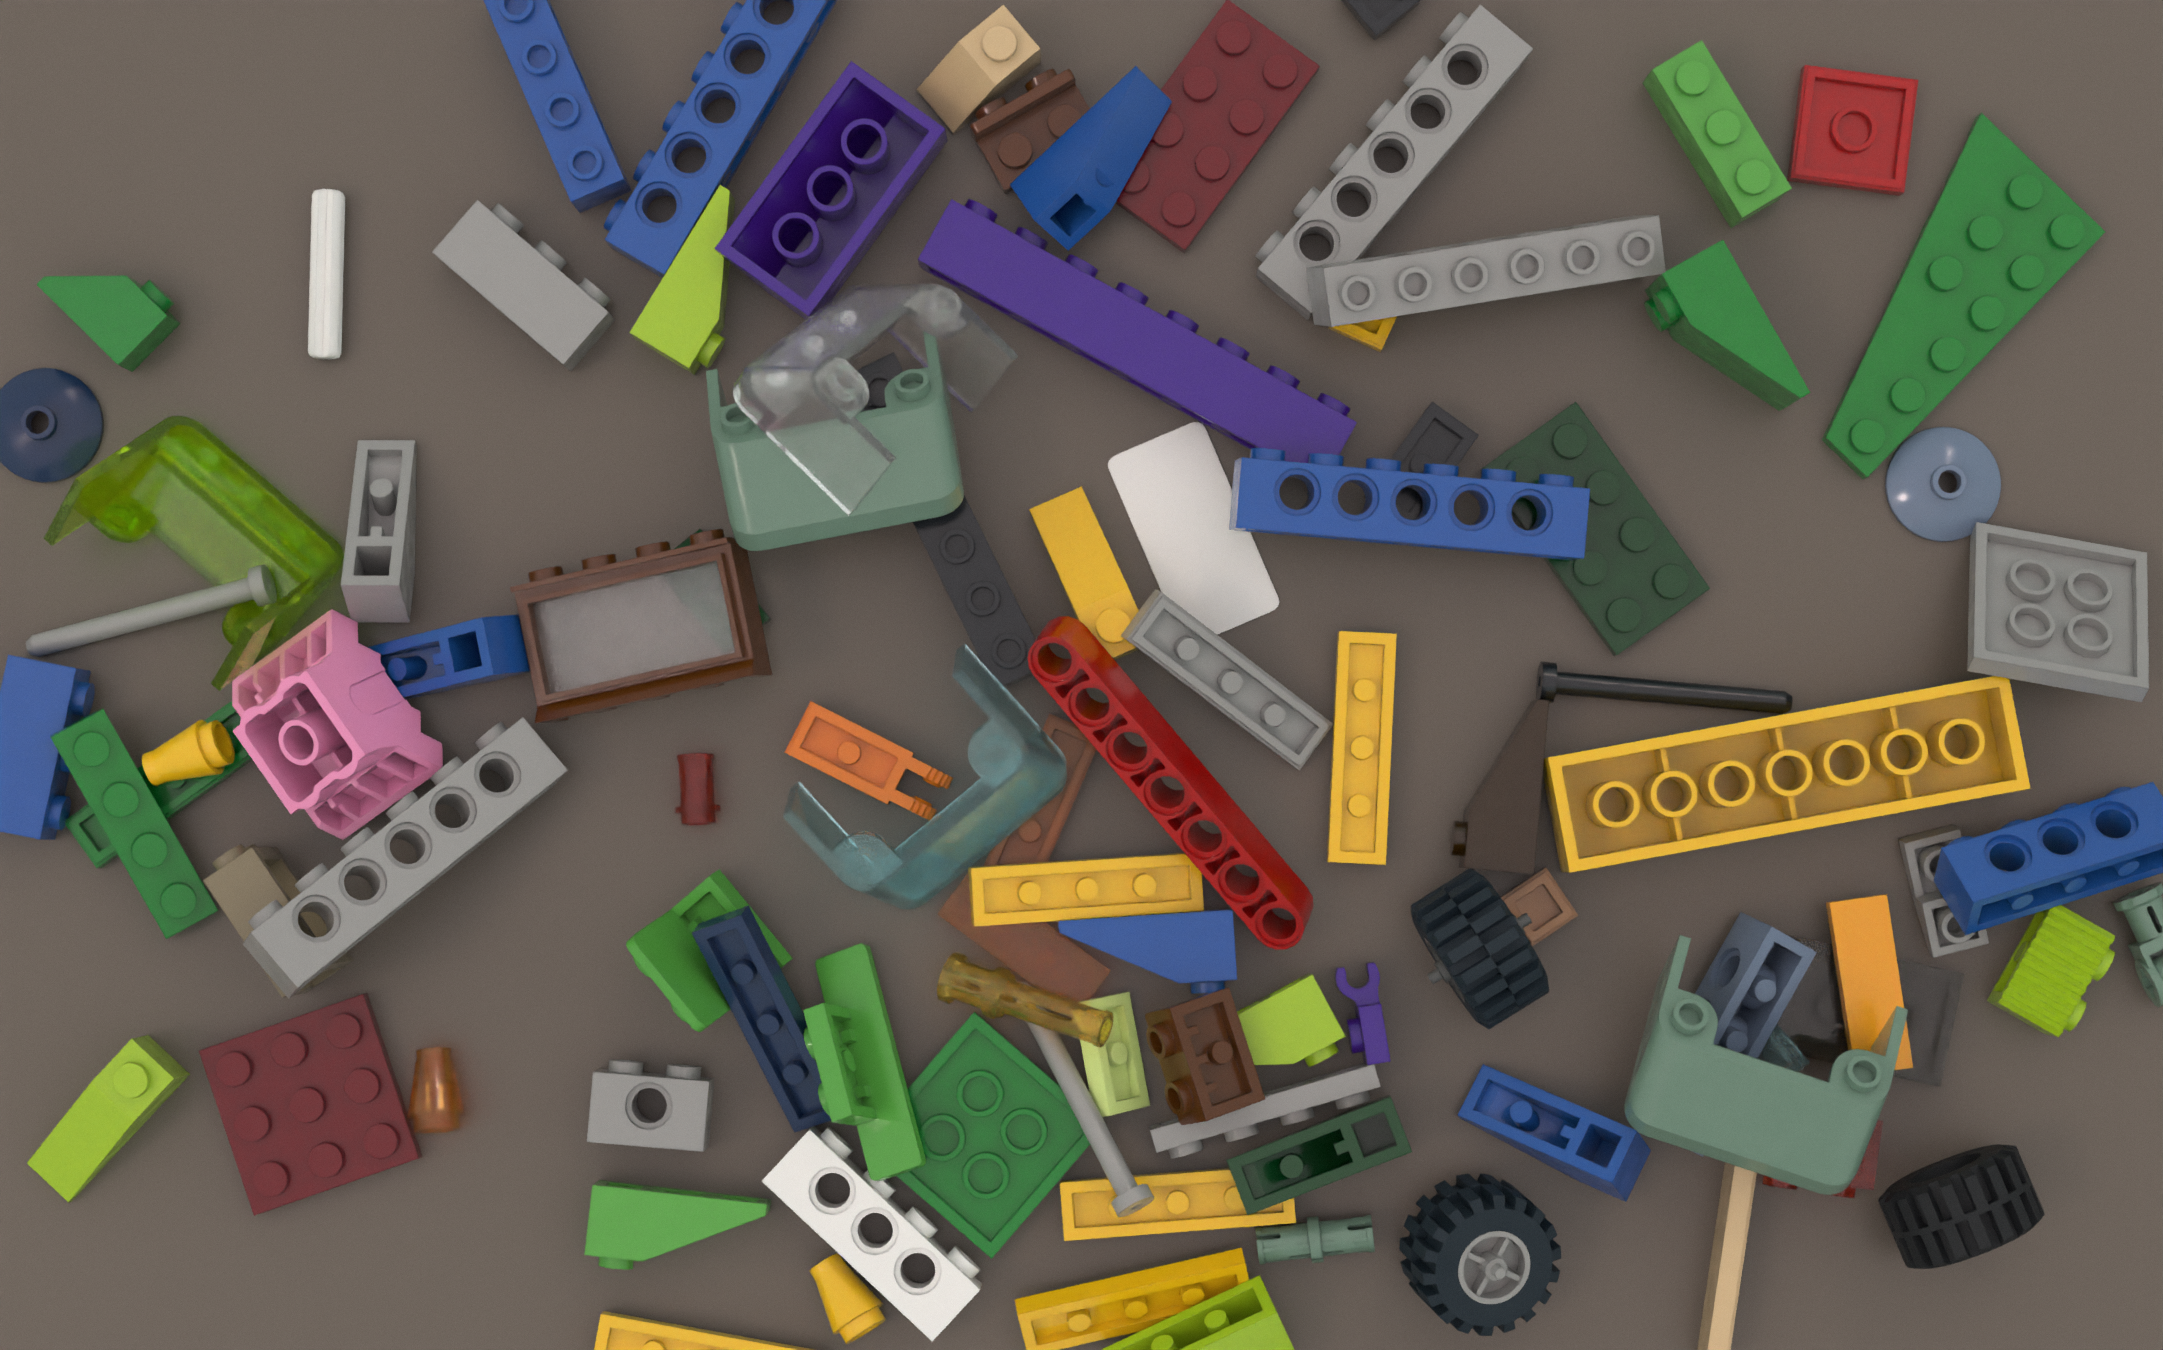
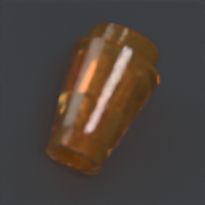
[407,1047,466,1134]

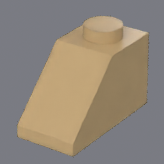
[917,5,1041,135]

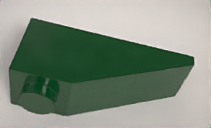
[1226,1095,1412,1215]

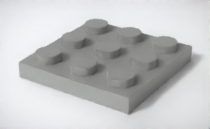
[1967,522,2149,702]

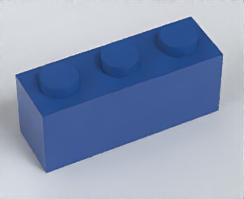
[0,655,95,840]

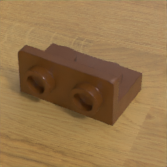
[970,69,1090,194]
[1145,987,1265,1125]

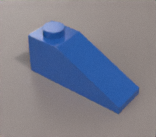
[368,614,530,700]
[1058,909,1237,994]
[1458,1064,1651,1202]

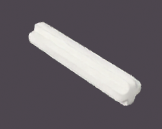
[308,189,345,360]

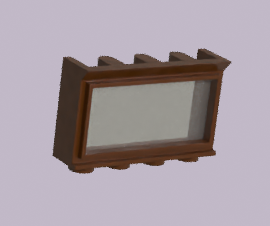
[510,529,773,724]

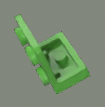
[626,869,793,1032]

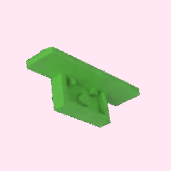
[803,943,926,1181]

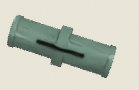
[1255,1214,1375,1265]

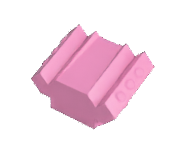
[232,609,443,840]

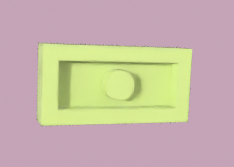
[1073,992,1150,1117]

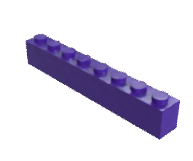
[918,199,1357,463]

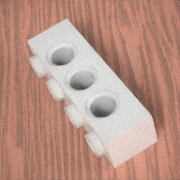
[762,1126,982,1341]

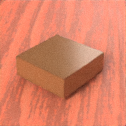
[1500,867,1578,946]

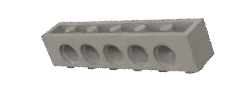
[1255,5,1533,320]
[1306,215,1666,327]
[243,717,568,999]

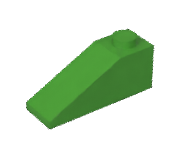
[584,1180,771,1270]

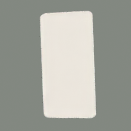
[1108,422,1279,635]

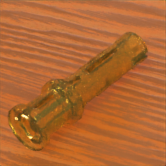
[937,952,1114,1047]

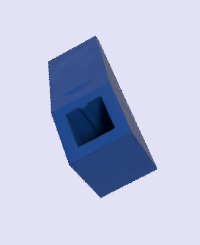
[1010,66,1172,251]

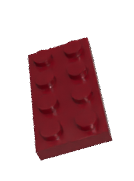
[1115,0,1320,254]

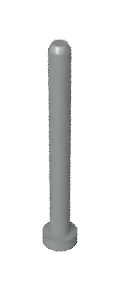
[26,564,277,657]
[1013,981,1154,1217]

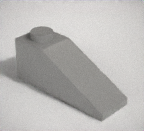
[341,440,417,623]

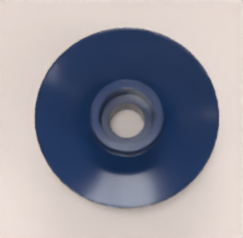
[0,368,104,483]

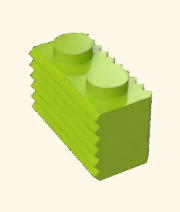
[1987,905,2115,1037]

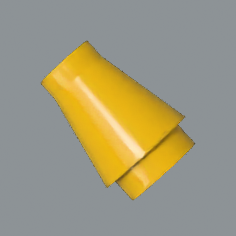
[142,720,235,786]
[809,1253,886,1344]

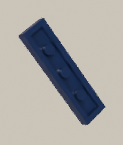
[692,906,831,1133]

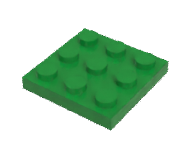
[860,1011,1090,1259]

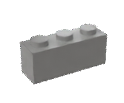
[432,200,615,371]

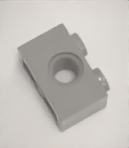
[587,1059,715,1152]

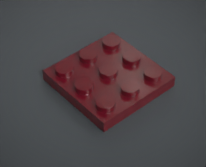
[199,993,423,1216]

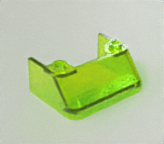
[43,416,344,691]

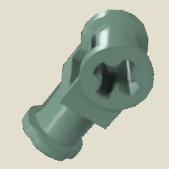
[2113,882,2163,1008]

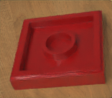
[1787,65,1918,196]

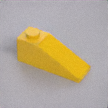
[1029,486,1139,660]

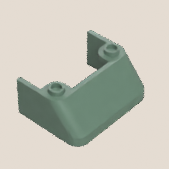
[706,327,964,551]
[1624,935,1908,1195]

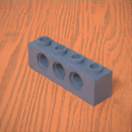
[1692,912,1817,1157]

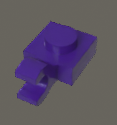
[1334,962,1391,1065]

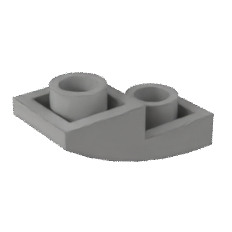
[1898,824,1989,958]

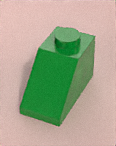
[36,275,181,372]

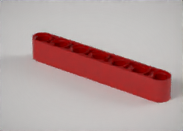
[1027,616,1314,950]

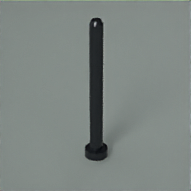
[1536,661,1792,714]

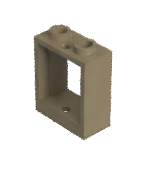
[203,844,354,998]

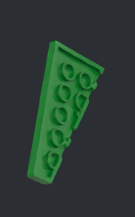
[1822,112,2105,479]

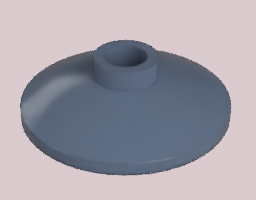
[1885,427,2001,542]

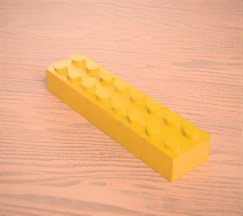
[1543,676,2031,873]

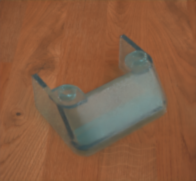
[783,643,1068,910]

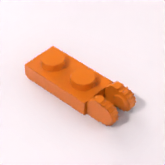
[784,701,953,822]

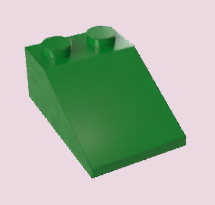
[1644,240,1811,411]

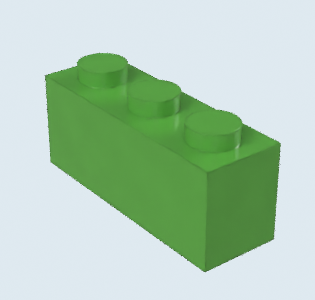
[1642,40,1792,228]

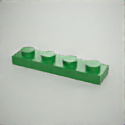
[50,708,218,939]

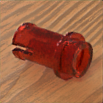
[675,753,721,826]

